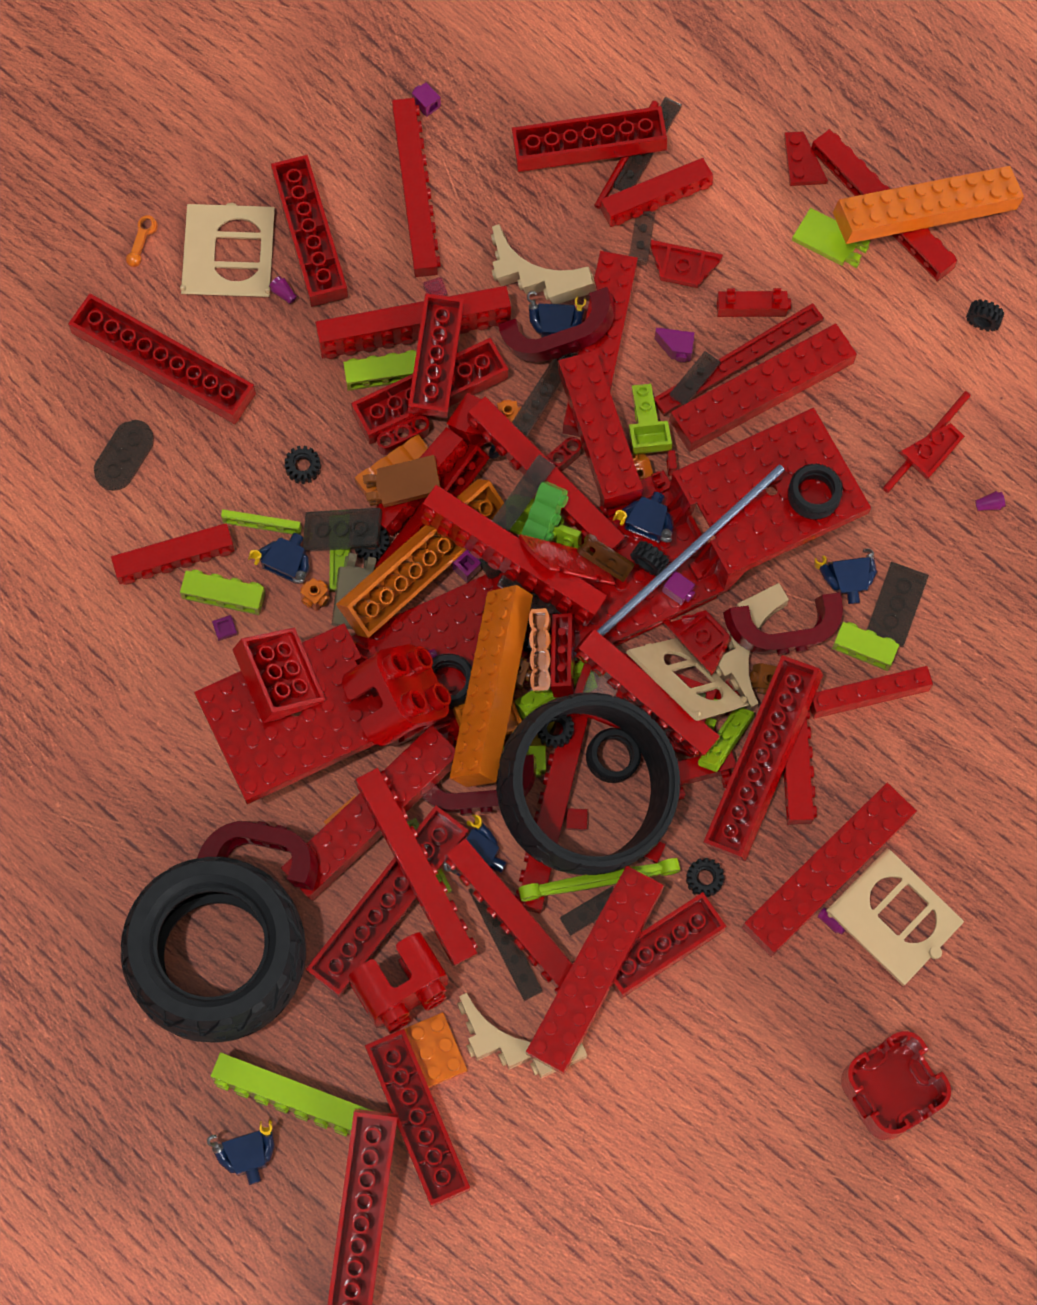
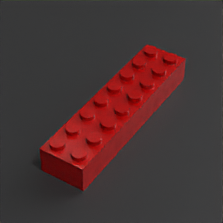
[512,106,667,172]
[271,154,348,307]
[351,337,508,444]
[558,350,643,509]
[573,629,720,756]
[365,1029,471,1207]

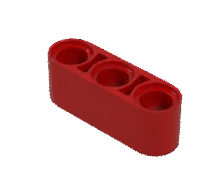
[377,415,430,455]
[546,437,582,472]

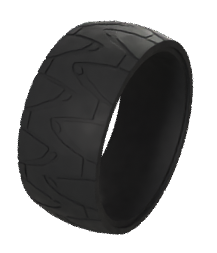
[496,692,680,875]

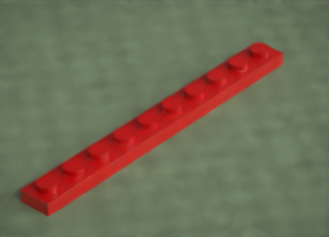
[654,303,824,416]

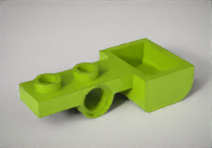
[629,384,672,455]
[506,494,581,549]

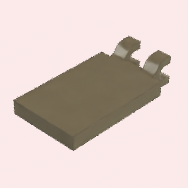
[331,553,376,629]

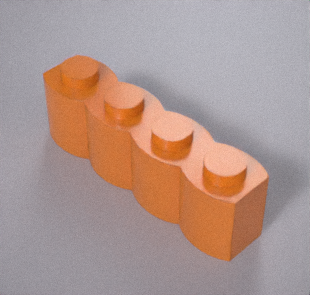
[355,435,428,496]
[529,608,551,693]

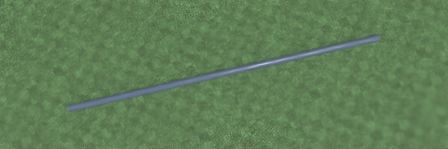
[531,464,785,691]

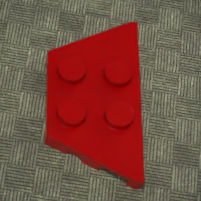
[650,240,723,288]
[664,610,731,675]

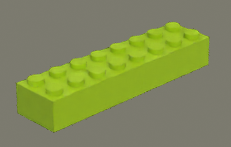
[210,1052,372,1137]

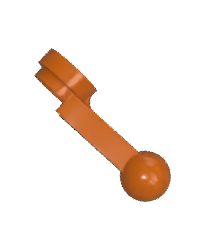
[126,215,158,267]

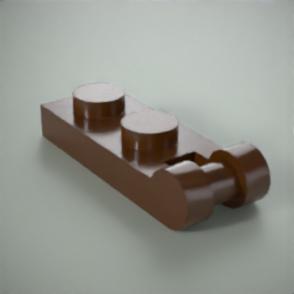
[577,534,635,582]

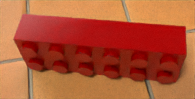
[408,293,464,418]
[612,892,727,999]

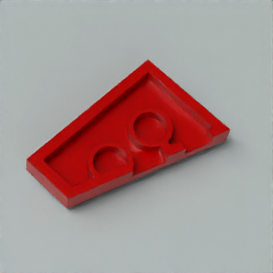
[784,131,828,186]
[898,423,965,479]

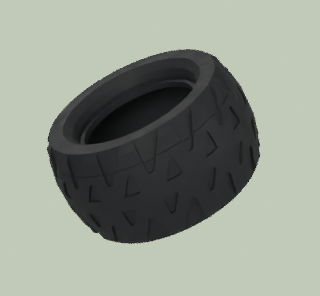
[121,857,306,1043]

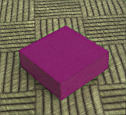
[212,615,237,641]

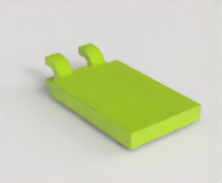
[792,208,871,268]

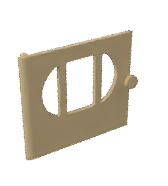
[180,203,275,297]
[626,638,749,721]
[826,848,964,986]

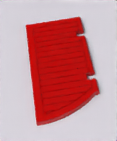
[519,534,615,585]

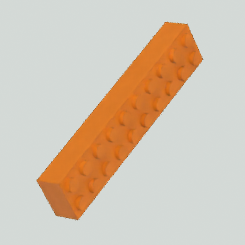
[833,166,1024,244]
[336,479,506,638]
[450,585,533,787]

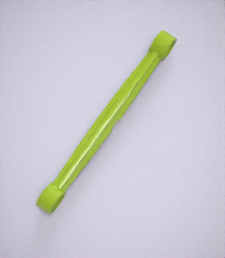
[518,858,681,901]

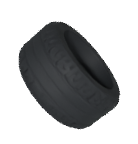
[788,464,843,519]
[432,653,472,709]
[586,728,641,783]

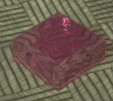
[423,277,448,296]

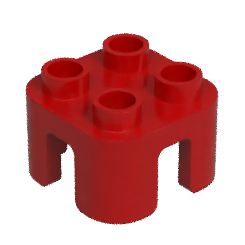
[342,644,451,746]
[348,932,448,1034]
[841,1031,951,1140]

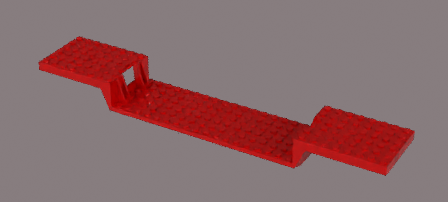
[194,407,871,805]

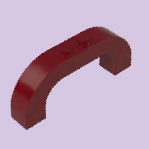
[498,287,615,362]
[723,592,843,656]
[423,754,537,816]
[197,821,318,891]

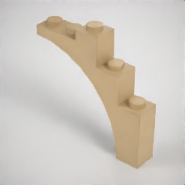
[491,224,597,304]
[715,583,789,711]
[457,993,587,1079]

